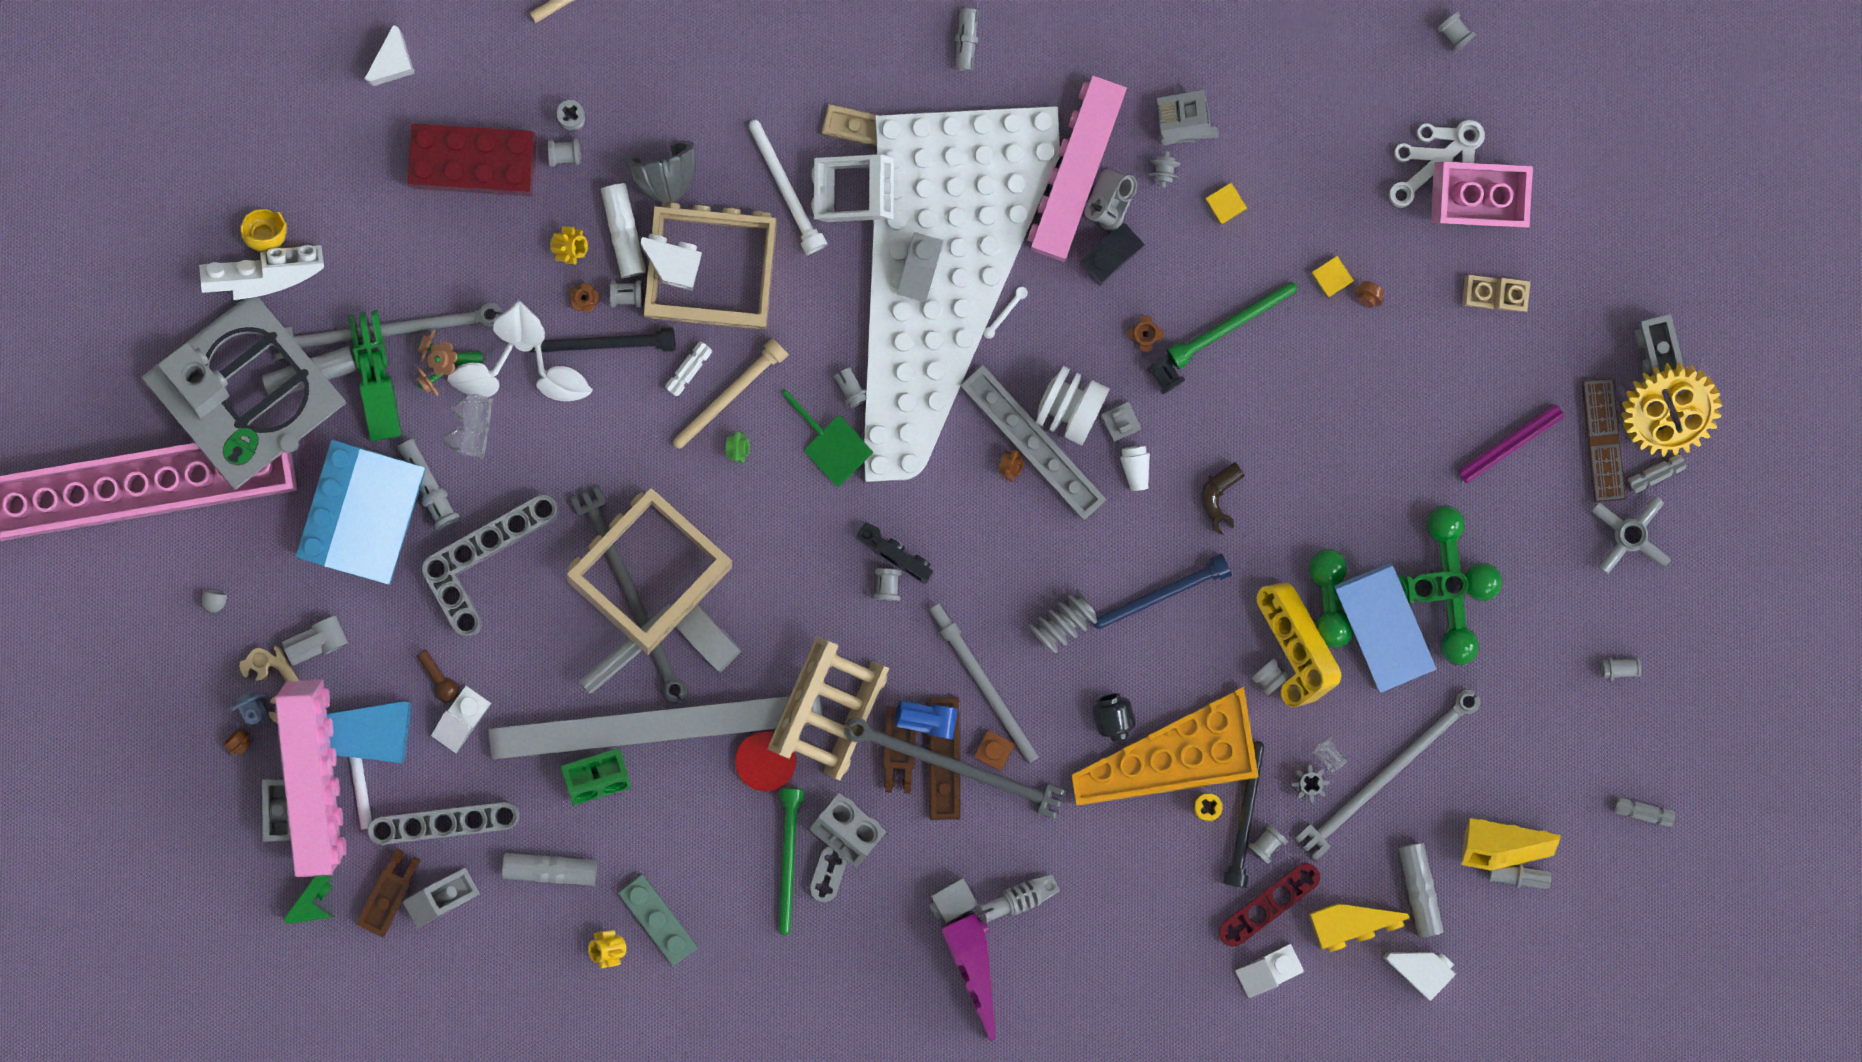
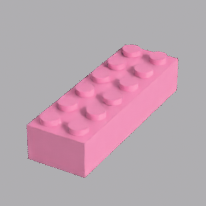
[275,679,346,877]

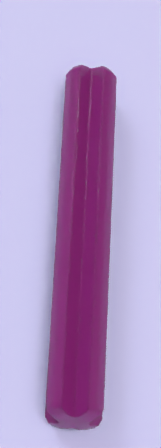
[1458,404,1564,483]

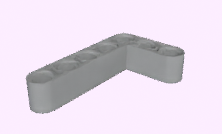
[422,495,559,637]

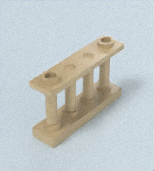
[767,636,889,780]

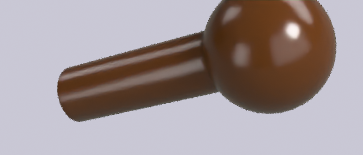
[416,649,459,702]

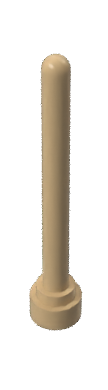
[673,337,789,449]

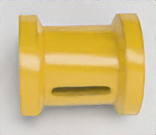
[1194,794,1223,821]

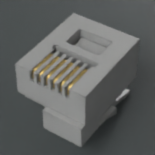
[1157,90,1218,146]

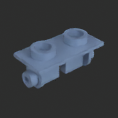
[231,692,268,725]

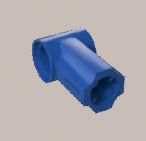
[894,701,958,739]

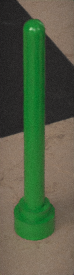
[1166,282,1298,370]
[778,788,804,936]

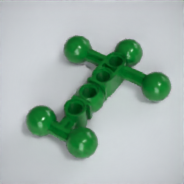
[1308,505,1503,666]

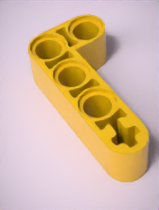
[1257,582,1341,707]

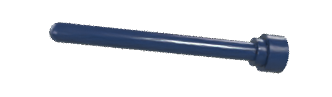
[1093,553,1232,629]

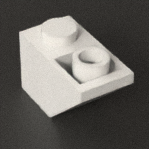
[640,234,702,291]

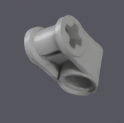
[1084,169,1137,231]

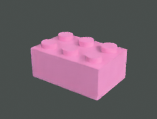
[1431,162,1533,228]

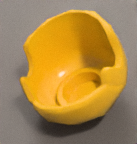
[240,209,287,252]

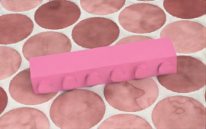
[1027,76,1127,262]

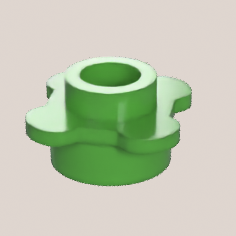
[726,431,750,463]

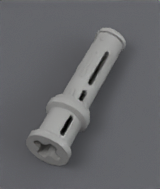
[397,439,460,530]

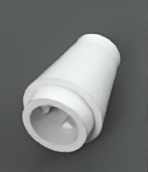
[1120,445,1150,491]

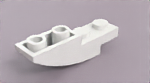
[199,245,324,300]

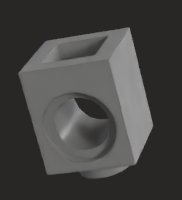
[929,878,978,923]

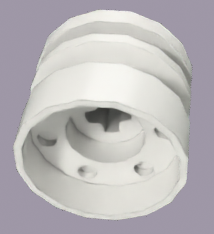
[1036,366,1110,446]

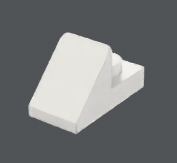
[431,686,492,753]
[1235,944,1304,998]

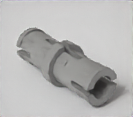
[954,8,979,72]

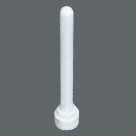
[749,120,828,255]

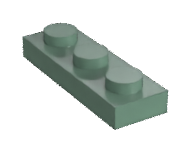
[618,874,698,966]

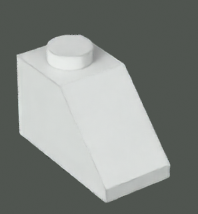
[1383,952,1456,1001]

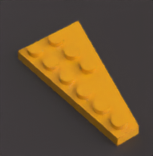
[1072,687,1258,806]

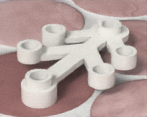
[1389,120,1485,208]

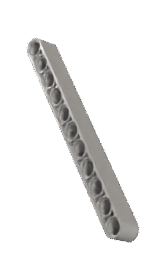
[488,695,822,760]

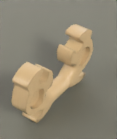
[239,646,300,724]

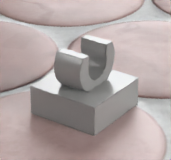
[1101,402,1142,443]

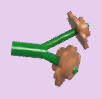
[417,329,483,396]

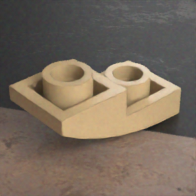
[1462,275,1530,312]

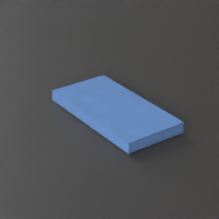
[1334,562,1437,693]

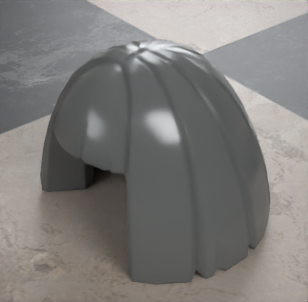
[625,141,696,203]

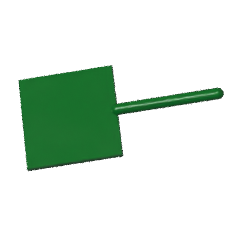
[782,390,874,488]

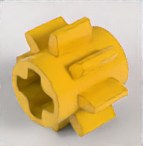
[550,226,588,265]
[588,929,626,968]

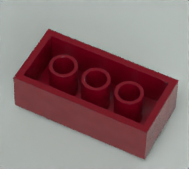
[407,124,537,196]

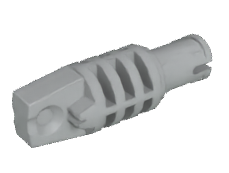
[977,875,1060,924]

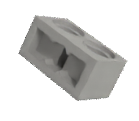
[809,793,886,868]

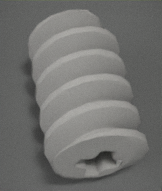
[1029,589,1097,653]

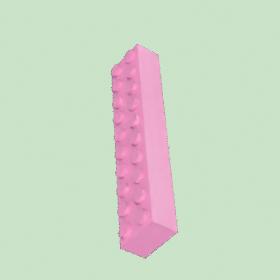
[0,443,298,541]

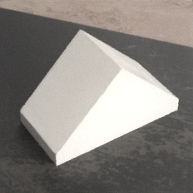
[365,25,414,86]

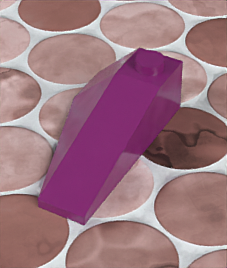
[941,912,996,1041]

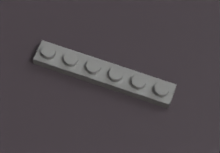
[960,365,1107,521]

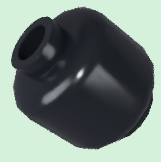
[1092,693,1136,741]

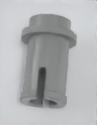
[834,367,867,408]
[1601,657,1641,681]

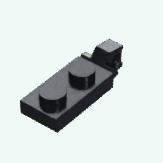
[856,522,933,584]

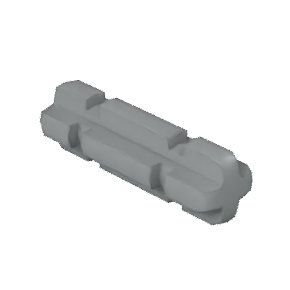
[1628,455,1687,493]
[1615,798,1675,827]

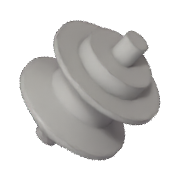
[1149,151,1181,188]

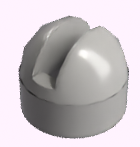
[202,589,227,613]

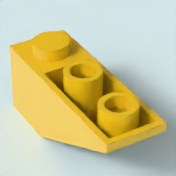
[1461,818,1561,871]
[1308,903,1409,952]

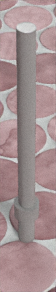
[929,603,1039,763]

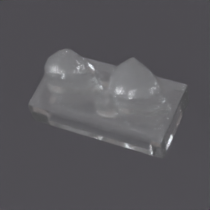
[441,394,493,459]

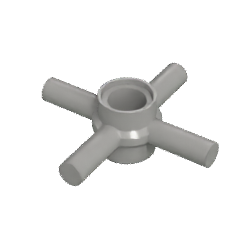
[1592,496,1671,575]

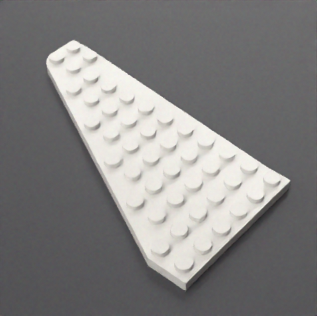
[864,106,1060,482]

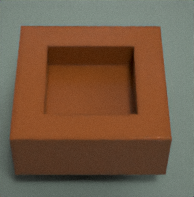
[974,730,1015,771]

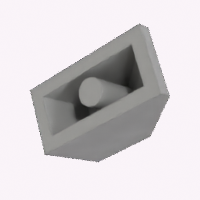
[897,232,943,302]
[403,868,480,929]

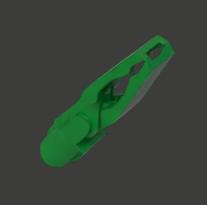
[347,310,402,442]

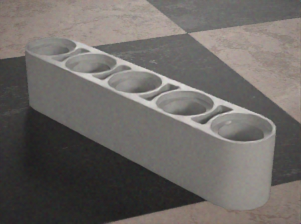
[368,802,520,845]

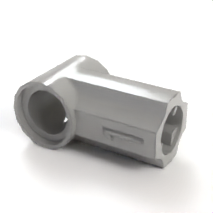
[282,616,349,666]

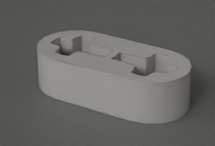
[810,846,847,902]

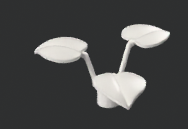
[447,301,593,401]

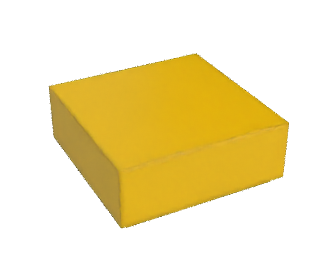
[1205,182,1247,225]
[1311,256,1354,298]

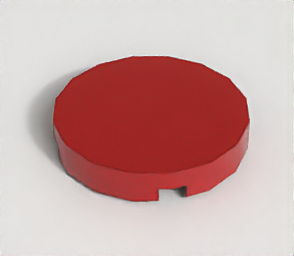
[735,731,797,792]

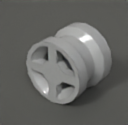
[1251,658,1290,696]

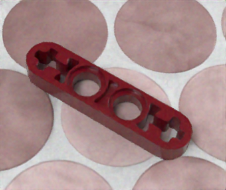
[1219,863,1320,947]

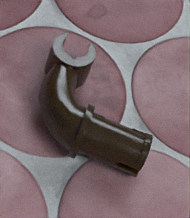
[1201,462,1245,535]

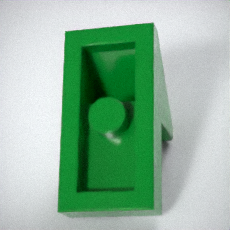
[283,875,335,924]

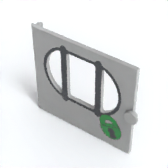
[141,297,346,490]

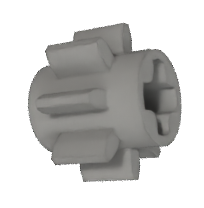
[1291,765,1330,803]

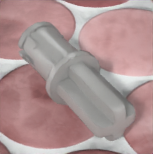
[1489,864,1551,890]

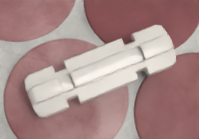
[665,341,712,396]

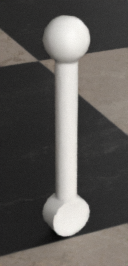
[983,287,1028,339]

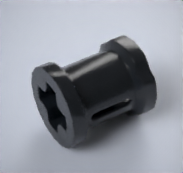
[1146,355,1185,395]

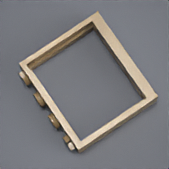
[644,203,777,330]
[567,488,732,655]

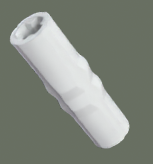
[601,183,646,278]

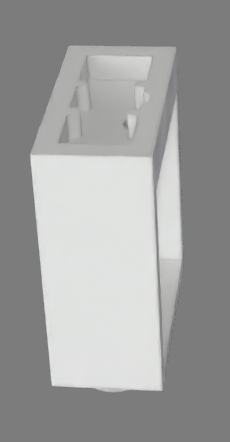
[811,154,894,222]

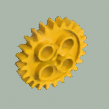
[1621,363,1722,457]

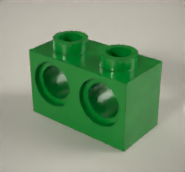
[561,748,631,806]

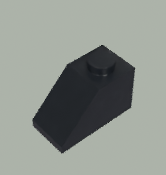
[1080,222,1145,286]

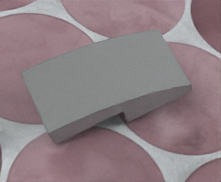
[676,604,742,672]

